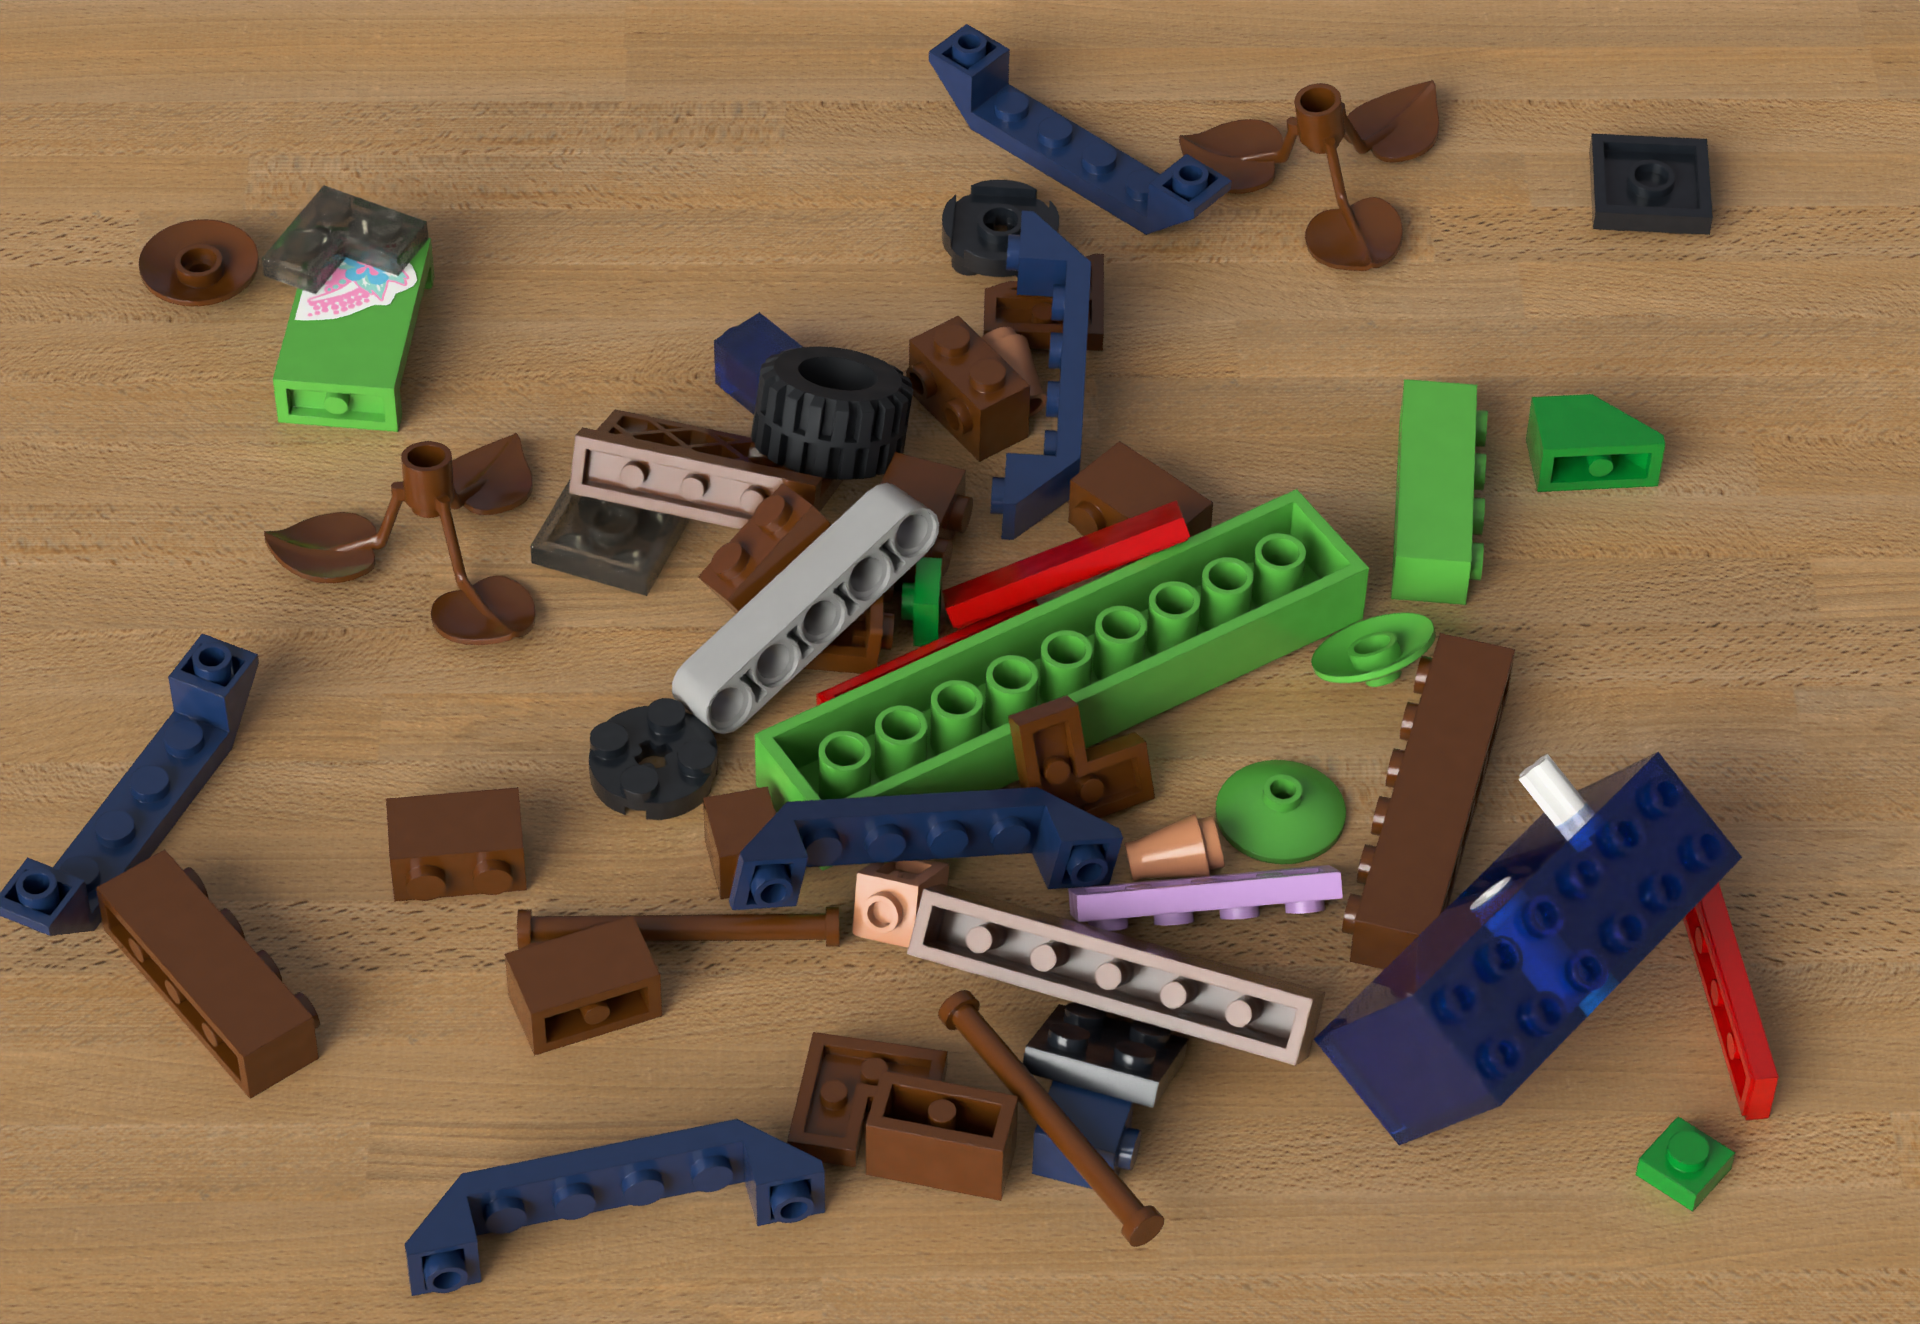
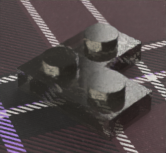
[262,185,428,295]

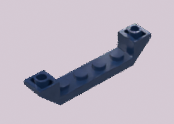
[929,24,1232,235]
[990,211,1091,540]
[0,633,259,936]
[729,787,1123,910]
[405,1119,825,1296]

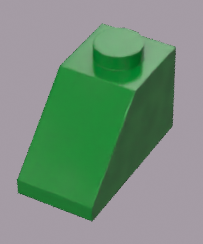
[1526,394,1666,492]

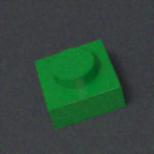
[901,557,942,647]
[1636,1116,1735,1212]

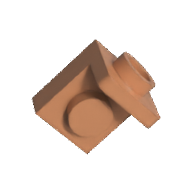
[852,860,950,948]

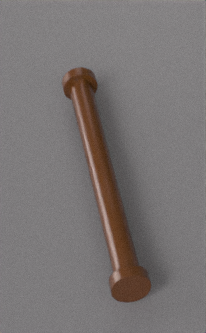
[517,907,840,950]
[938,990,1164,1247]

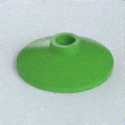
[1311,613,1436,687]
[1216,760,1346,864]

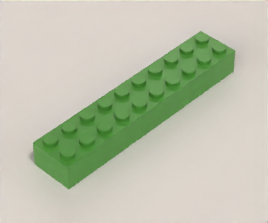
[755,489,1369,871]

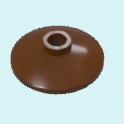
[139,219,259,307]

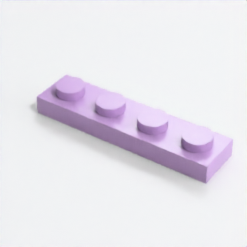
[1068,865,1343,931]

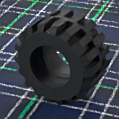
[751,346,913,480]

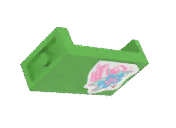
[273,229,435,432]

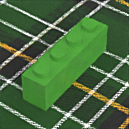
[1391,379,1488,605]

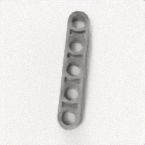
[672,483,939,734]

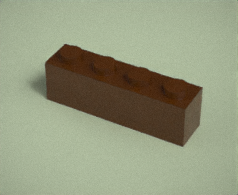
[96,849,320,1099]

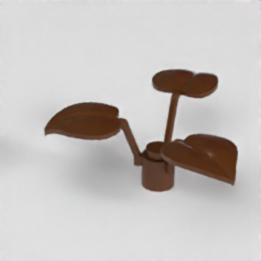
[1179,80,1440,271]
[264,433,536,645]

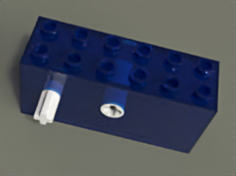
[1314,752,1742,1145]

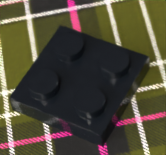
[1589,133,1713,235]
[1023,1002,1189,1108]

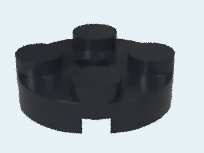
[942,180,1059,277]
[589,698,718,820]

